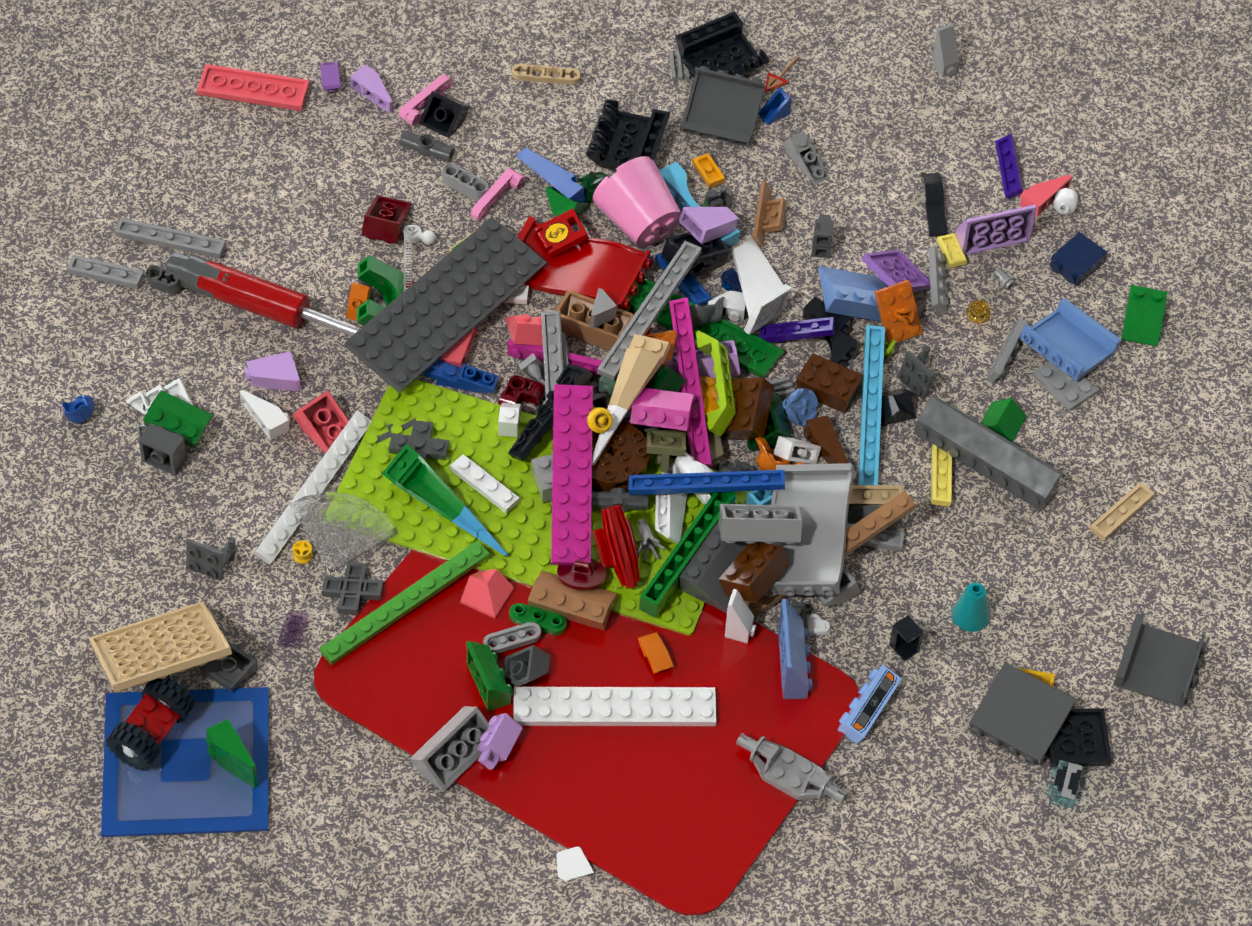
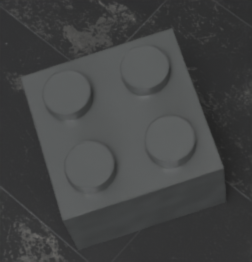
[139,423,187,475]

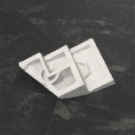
[126,378,193,415]

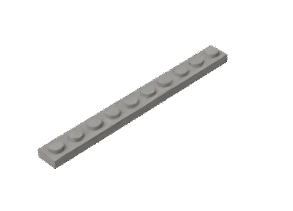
[597,241,701,381]

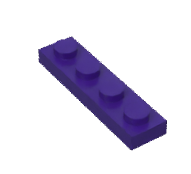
[995,134,1024,199]
[760,317,835,343]

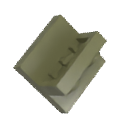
[646,429,686,472]

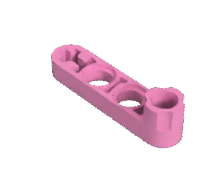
[399,74,452,126]
[470,168,526,221]

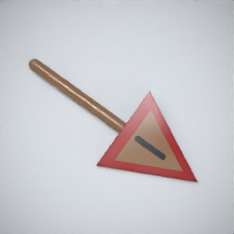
[764,56,799,93]

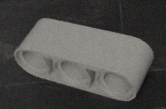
[443,164,489,202]

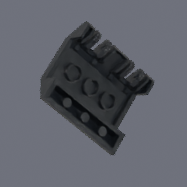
[675,11,769,77]
[586,99,670,171]

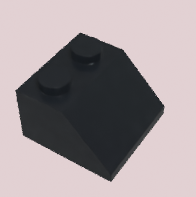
[419,91,470,138]

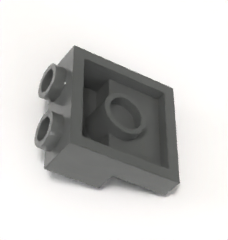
[200,640,258,692]

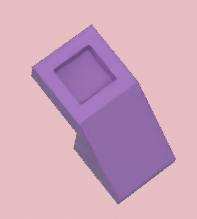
[320,61,341,92]

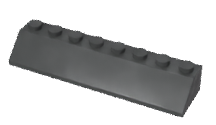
[914,395,1062,511]

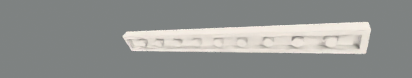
[254,410,372,564]

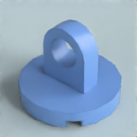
[782,388,818,426]

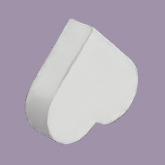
[807,614,830,636]

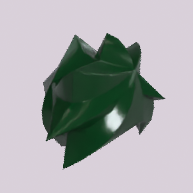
[577,171,610,203]

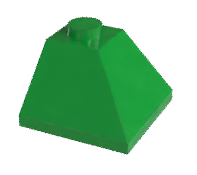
[545,187,591,218]

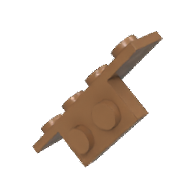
[752,180,787,247]

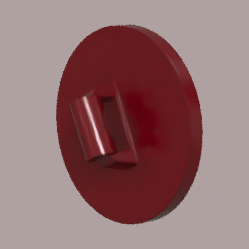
[557,558,606,590]

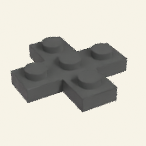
[389,420,449,460]
[321,562,384,615]

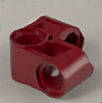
[498,375,546,406]

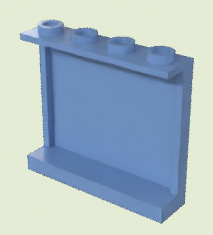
[1019,298,1121,381]

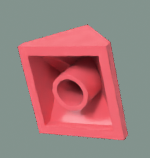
[460,569,514,619]

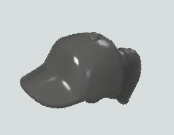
[690,297,725,328]

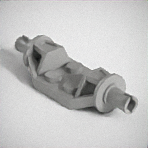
[736,733,848,804]

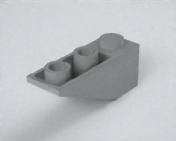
[783,131,830,185]

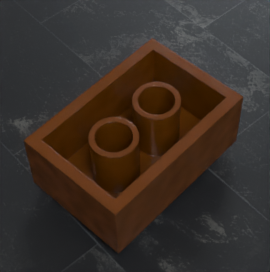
[795,353,863,414]
[723,377,775,440]
[719,542,790,603]

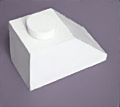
[498,403,521,437]
[774,436,821,464]

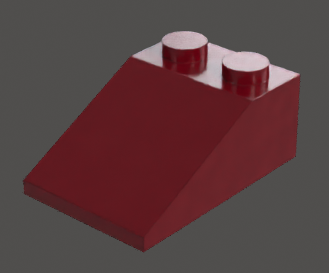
[361,195,412,244]

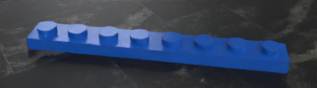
[628,470,785,495]

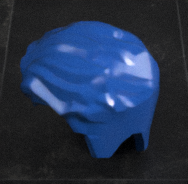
[62,395,95,424]

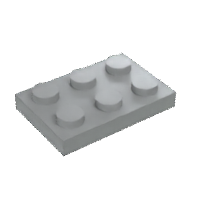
[1032,361,1098,412]

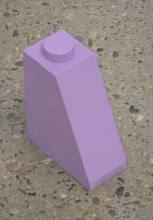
[679,207,739,244]
[244,351,301,391]

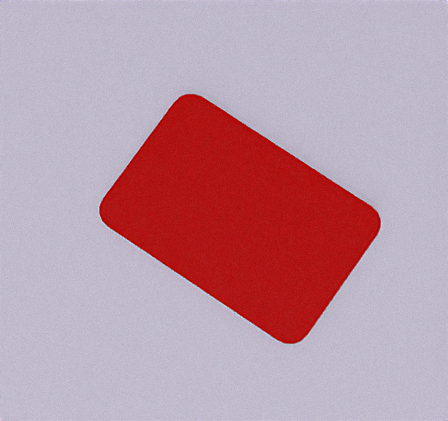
[314,549,860,915]

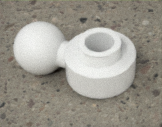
[403,225,436,245]

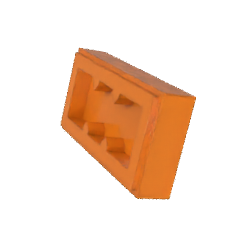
[346,282,371,321]

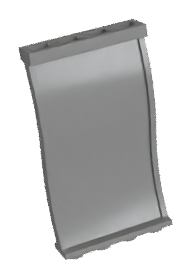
[764,463,856,596]

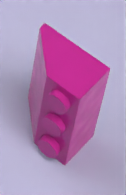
[630,388,694,432]

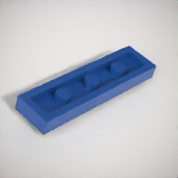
[655,253,712,306]

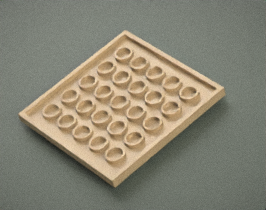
[89,601,232,692]

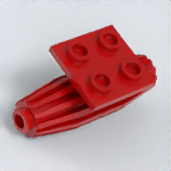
[592,505,641,589]

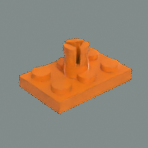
[874,280,923,343]

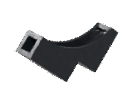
[803,297,858,367]

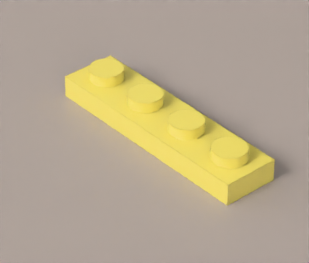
[931,444,952,507]

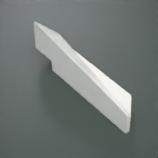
[655,461,687,544]

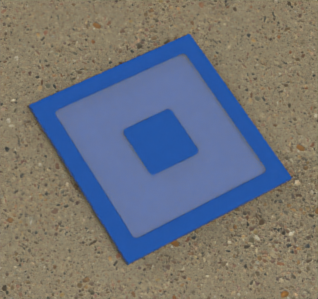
[101,687,269,837]

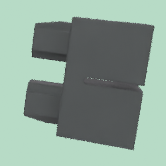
[811,214,834,258]

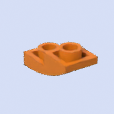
[638,632,674,674]

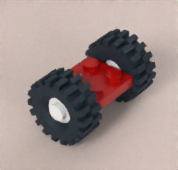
[106,676,195,771]

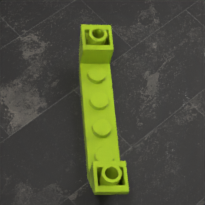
[695,331,736,437]

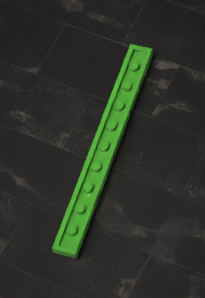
[319,541,490,666]

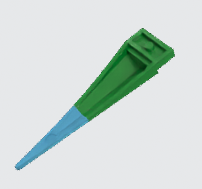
[382,444,508,557]

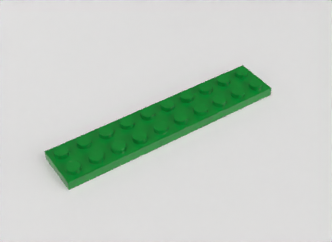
[629,278,784,379]

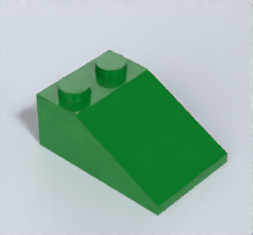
[1121,285,1167,347]
[205,719,258,788]

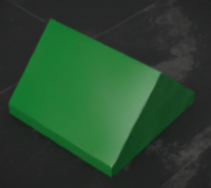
[981,398,1027,443]

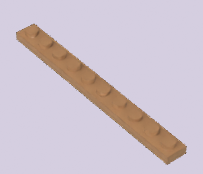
[745,490,917,617]

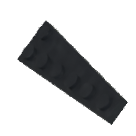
[508,364,593,461]

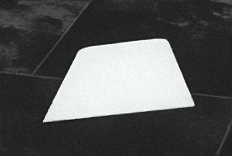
[556,847,594,881]

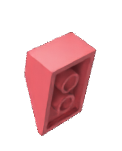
[505,314,543,346]
[292,390,349,453]

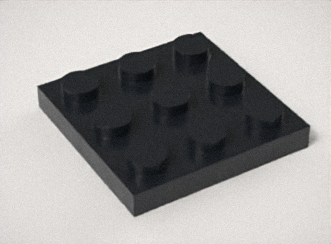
[1048,708,1112,767]

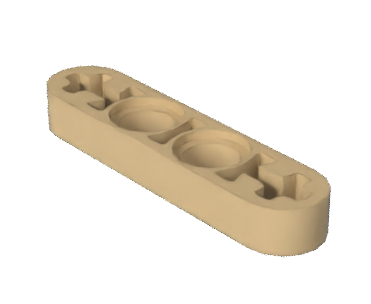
[512,64,580,85]

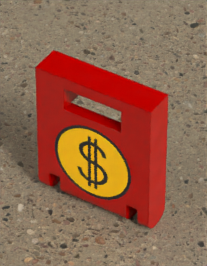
[535,209,589,258]

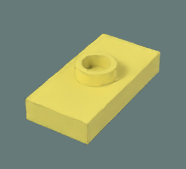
[937,233,967,268]

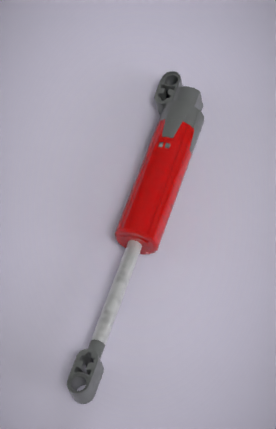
[145,252,361,336]

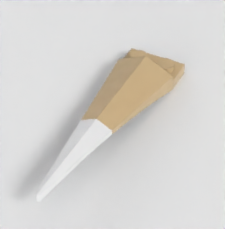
[592,334,671,466]

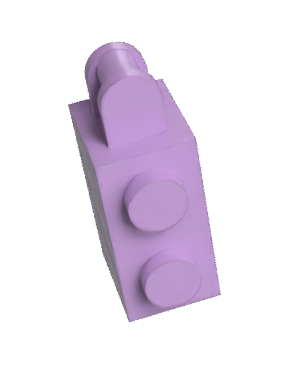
[477,713,523,770]

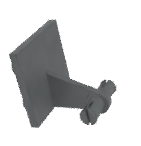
[898,345,935,400]
[186,536,237,581]

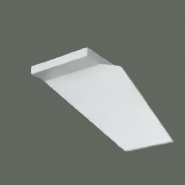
[732,238,792,335]

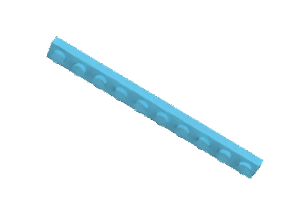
[858,325,885,485]

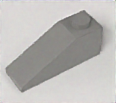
[932,23,959,78]

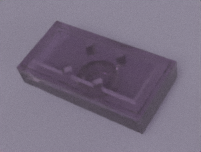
[278,609,308,649]

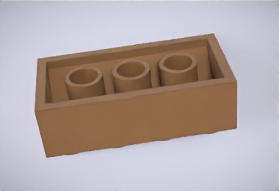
[555,289,635,351]
[528,571,617,631]

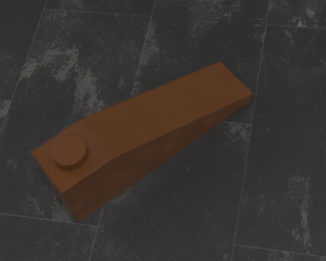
[803,415,849,464]

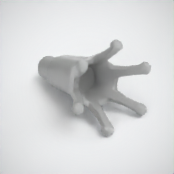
[637,519,665,561]

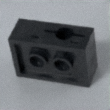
[661,232,731,278]

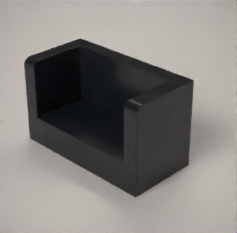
[889,615,923,661]

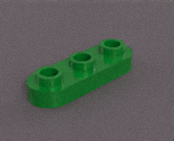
[509,603,567,635]

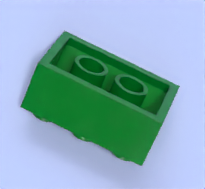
[143,390,213,449]
[466,641,513,712]

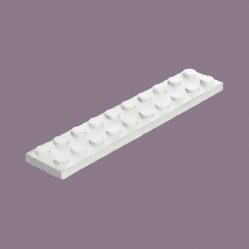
[514,687,716,726]

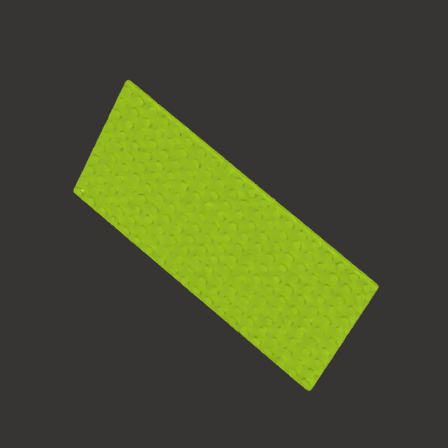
[324,380,750,636]

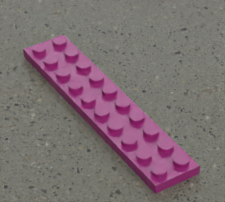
[551,384,593,566]

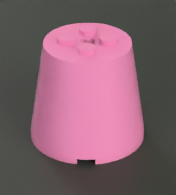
[593,156,681,248]

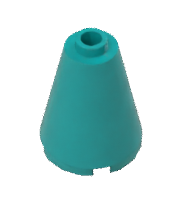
[951,582,991,632]

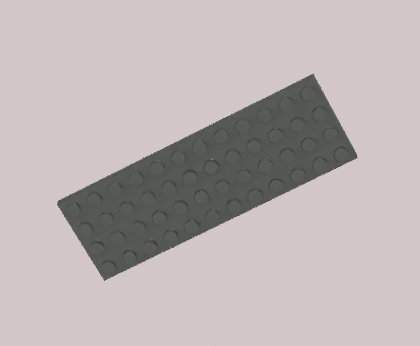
[344,217,547,394]

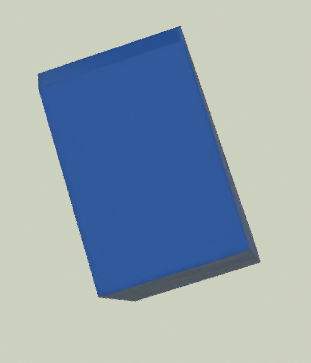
[759,87,792,125]

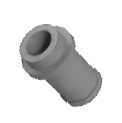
[993,268,1016,290]

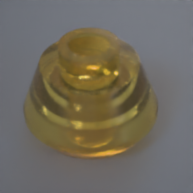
[966,300,991,324]

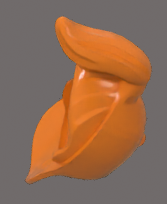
[755,437,804,471]

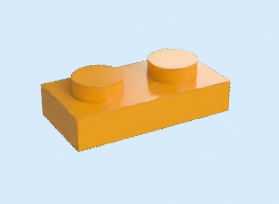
[692,153,725,188]

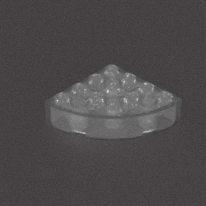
[289,492,398,573]

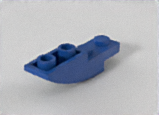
[422,360,498,393]

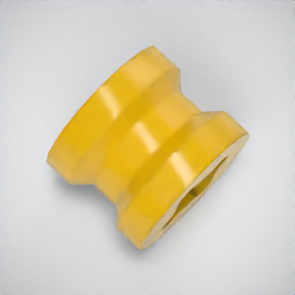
[293,540,313,564]

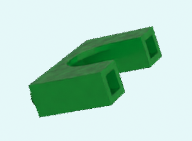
[357,255,404,326]

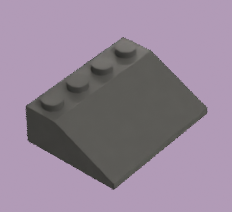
[679,520,749,613]

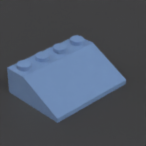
[818,266,888,321]
[778,599,812,699]

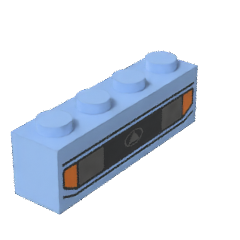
[837,665,902,743]

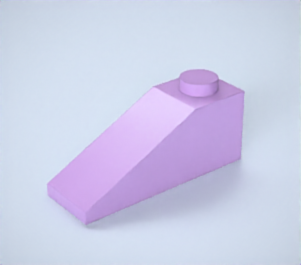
[350,65,392,113]

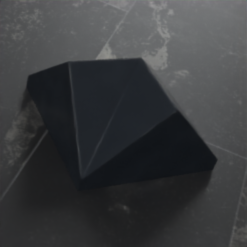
[881,388,915,426]

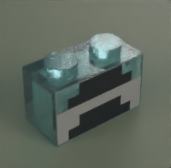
[1046,760,1083,809]

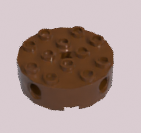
[592,421,650,492]

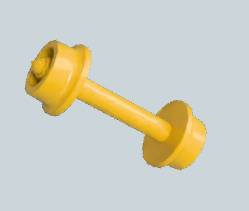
[587,406,613,433]

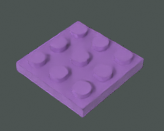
[861,250,931,292]

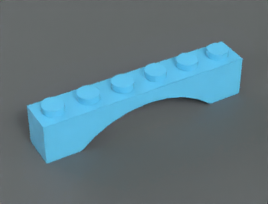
[659,162,740,248]

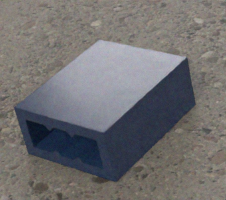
[1050,232,1108,286]

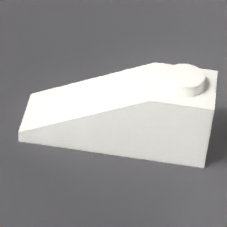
[240,390,291,440]
[725,589,756,643]

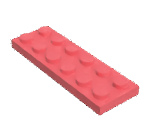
[197,64,310,111]

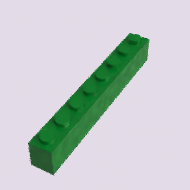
[639,492,736,618]

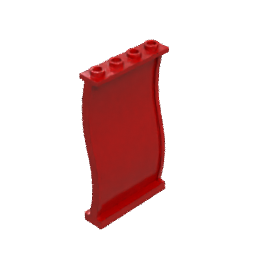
[517,216,652,311]

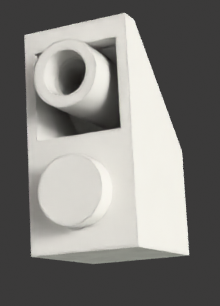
[708,291,746,321]

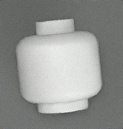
[1053,188,1078,215]

